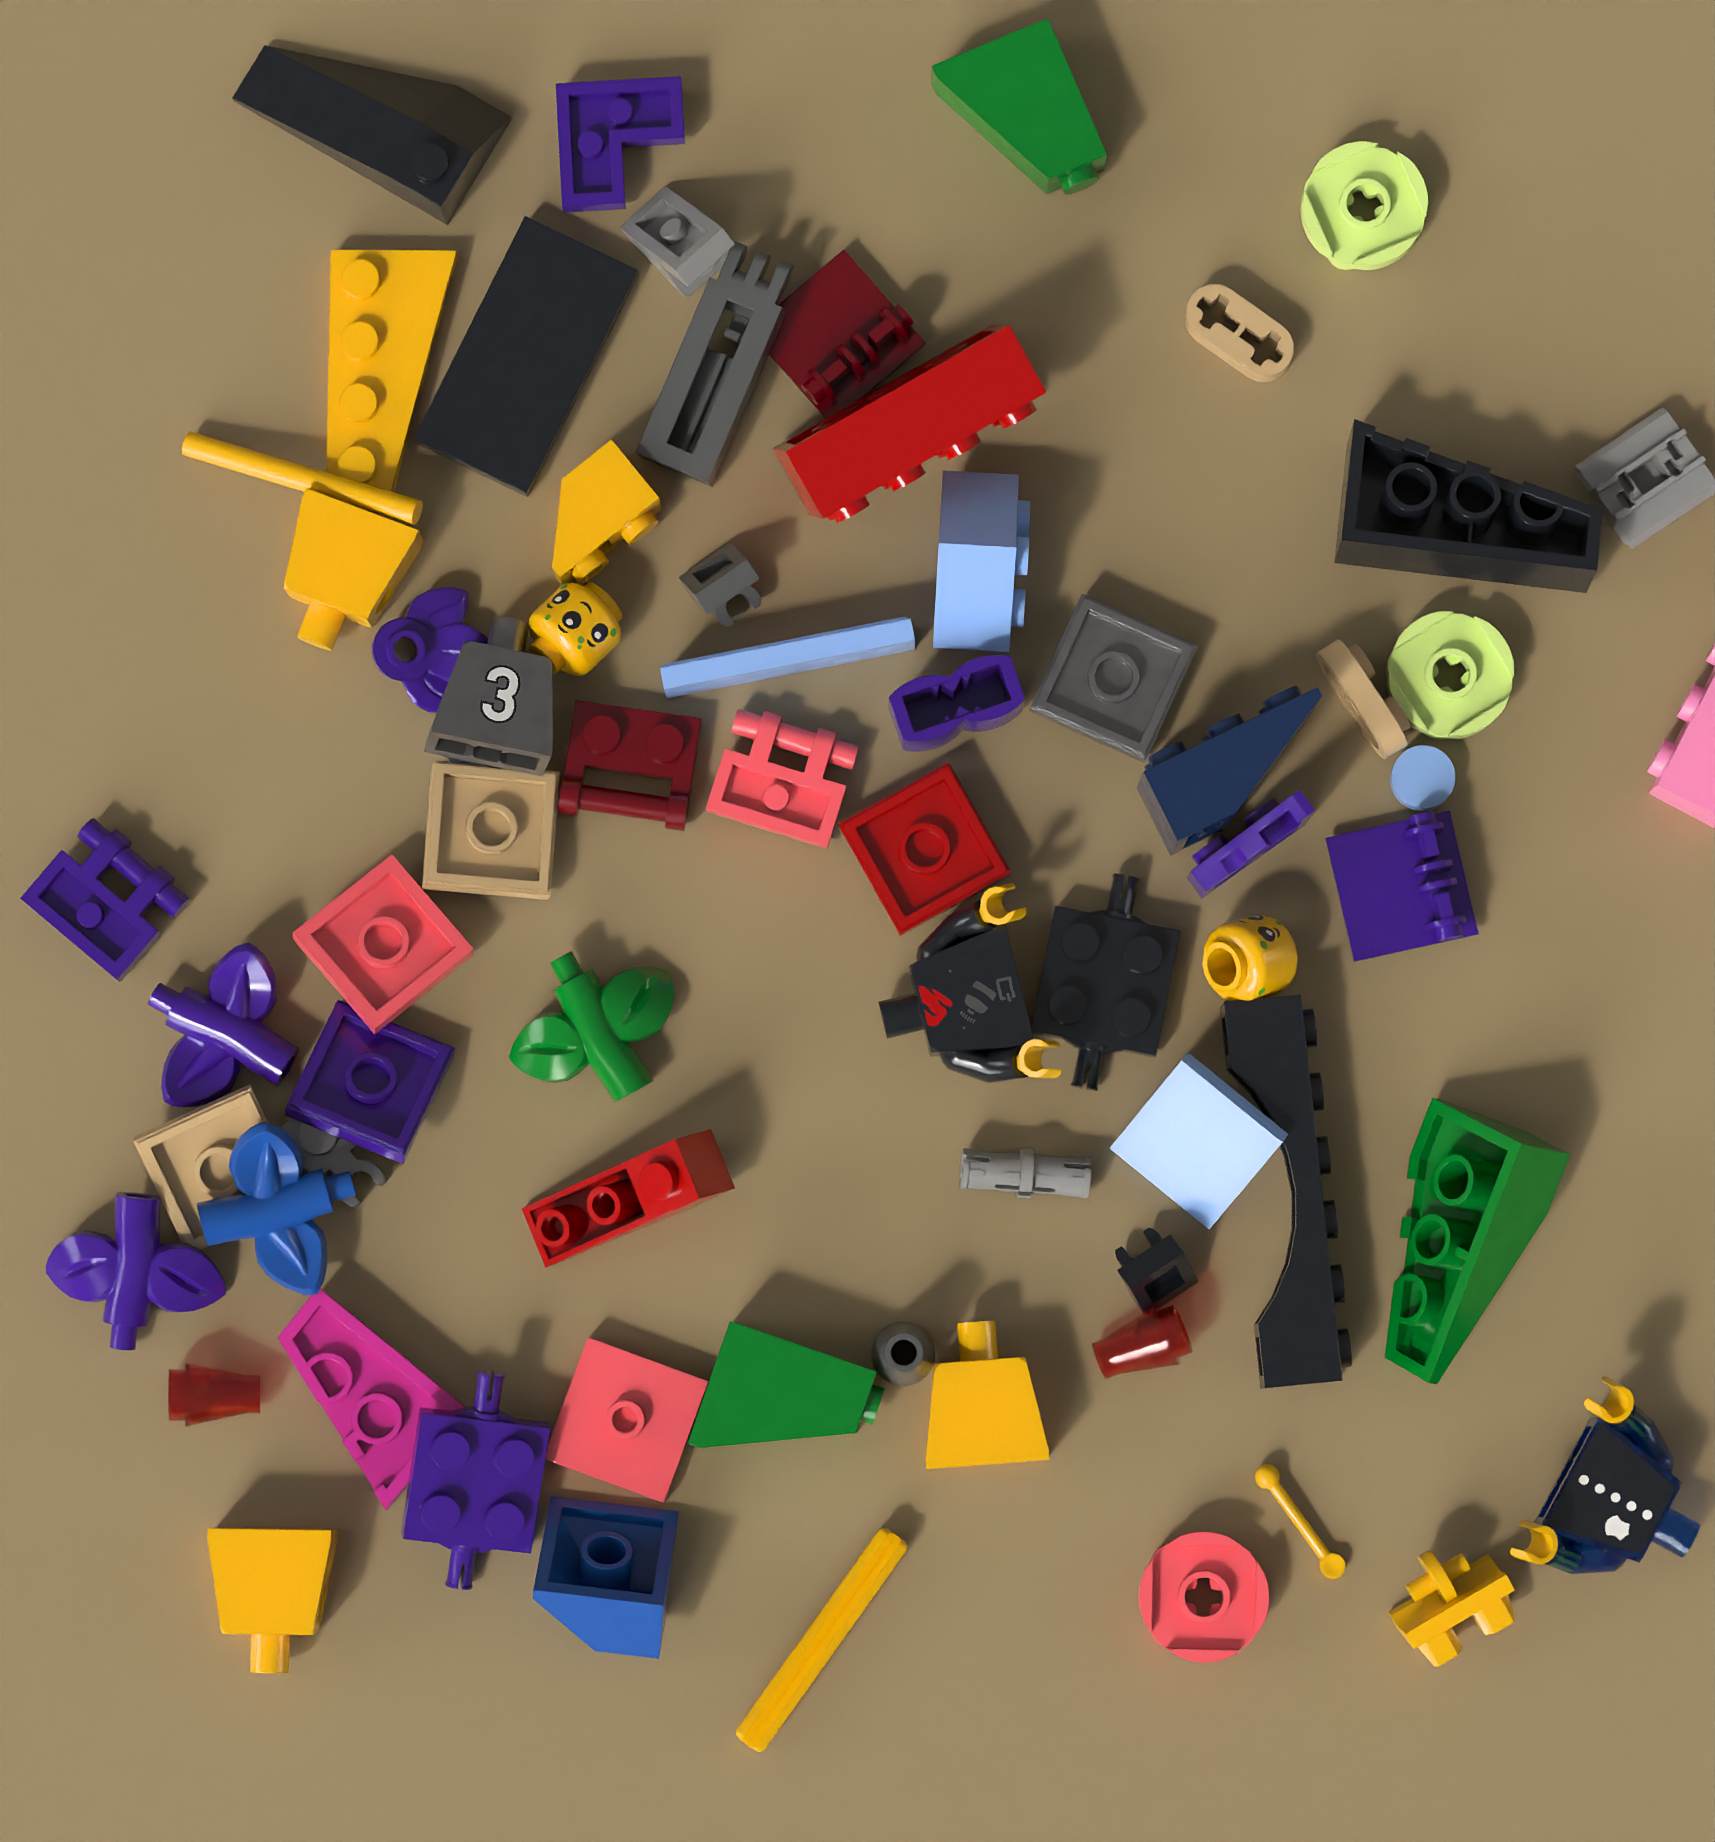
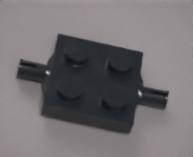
[1031,873,1181,1091]

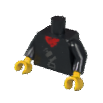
[878,883,1061,1083]

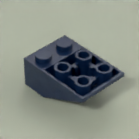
[1137,685,1322,856]

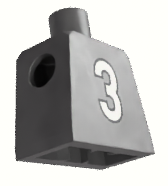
[424,617,553,776]

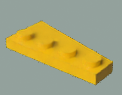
[326,250,459,492]

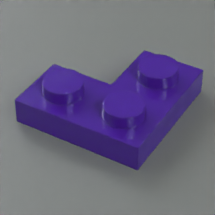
[556,76,685,213]

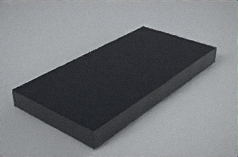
[413,216,639,497]

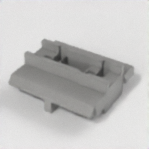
[1574,407,1715,549]

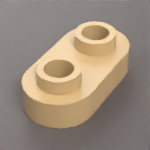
[1315,639,1411,760]

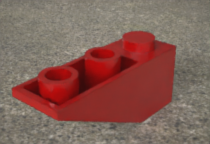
[521,1129,735,1268]

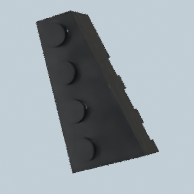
[1334,419,1603,593]

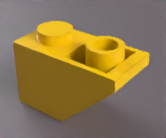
[552,439,662,585]

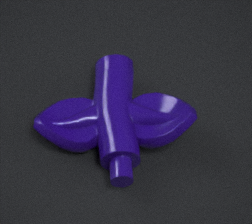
[148,942,299,1107]
[46,1192,226,1350]

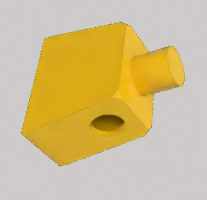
[284,488,424,651]
[925,1320,1050,1469]
[207,1527,338,1673]

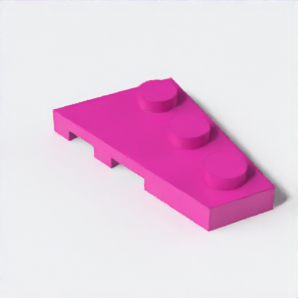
[277,1288,467,1510]

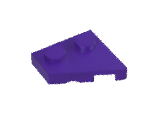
[1187,790,1315,898]

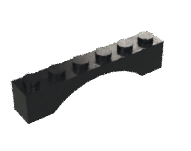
[1220,994,1352,1389]

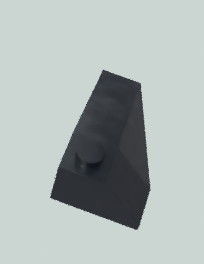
[232,45,512,225]

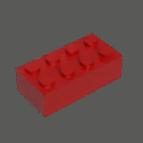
[772,325,1046,523]

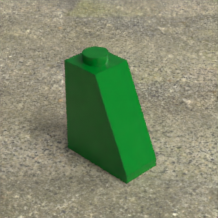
[931,18,1107,195]
[687,1321,885,1448]

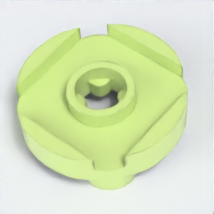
[1300,141,1429,271]
[1385,611,1514,740]

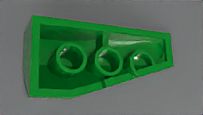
[1385,1098,1571,1385]

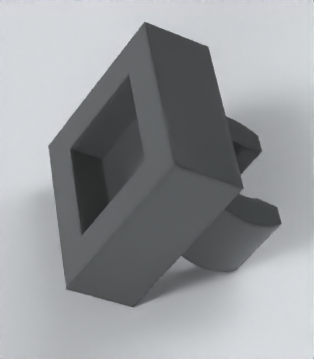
[678,542,761,627]

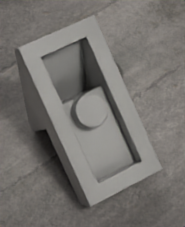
[620,186,735,297]

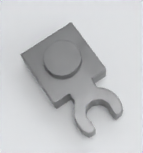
[280,1118,387,1208]

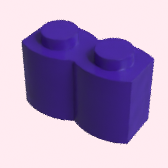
[889,655,1025,752]

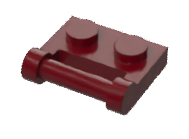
[558,700,702,831]

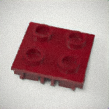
[769,250,926,418]

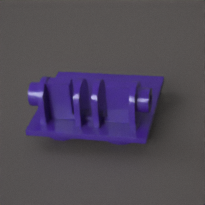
[1325,810,1479,962]

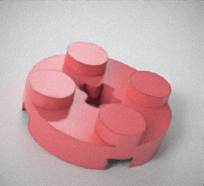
[1138,1531,1269,1663]

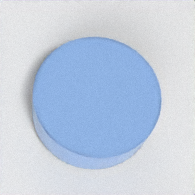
[1390,745,1455,811]

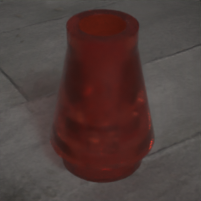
[1092,1304,1193,1379]
[168,1363,260,1427]

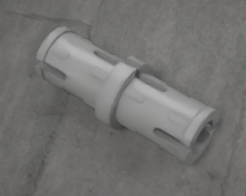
[959,1148,1091,1199]

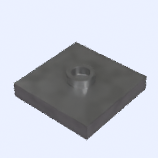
[1029,594,1198,763]

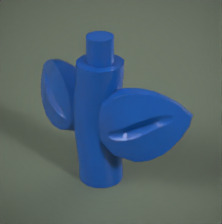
[197,1122,356,1295]

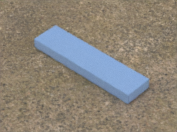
[660,616,915,699]

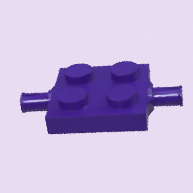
[401,1369,550,1590]

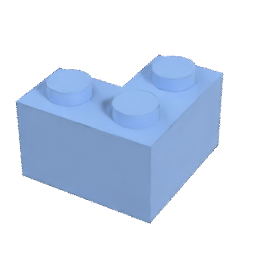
[933,470,1030,652]

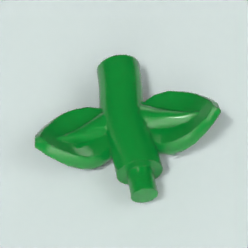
[509,951,674,1103]

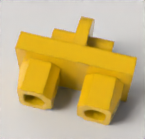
[1388,1550,1515,1667]

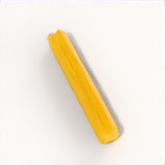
[736,1528,907,1752]

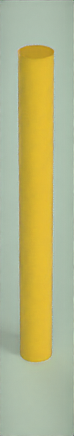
[182,431,423,525]

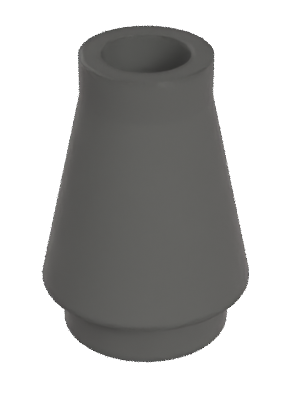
[871,1322,936,1386]

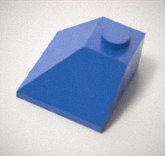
[533,1496,679,1659]

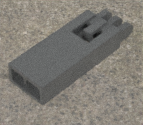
[636,241,794,487]

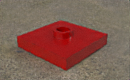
[838,762,1012,937]

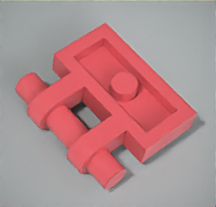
[706,709,860,849]

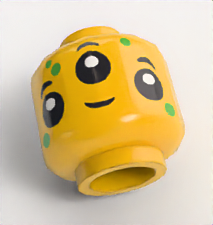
[528,582,622,676]
[1202,915,1298,1001]

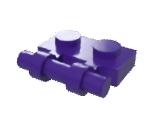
[20,818,190,982]

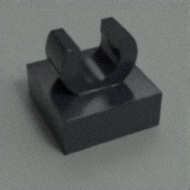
[1115,1228,1199,1317]

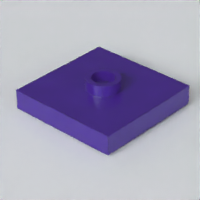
[285,1000,455,1164]

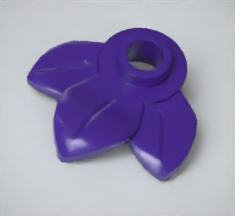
[371,587,488,713]

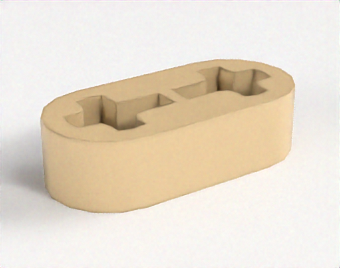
[1185,284,1294,382]

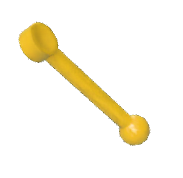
[1255,1464,1345,1579]

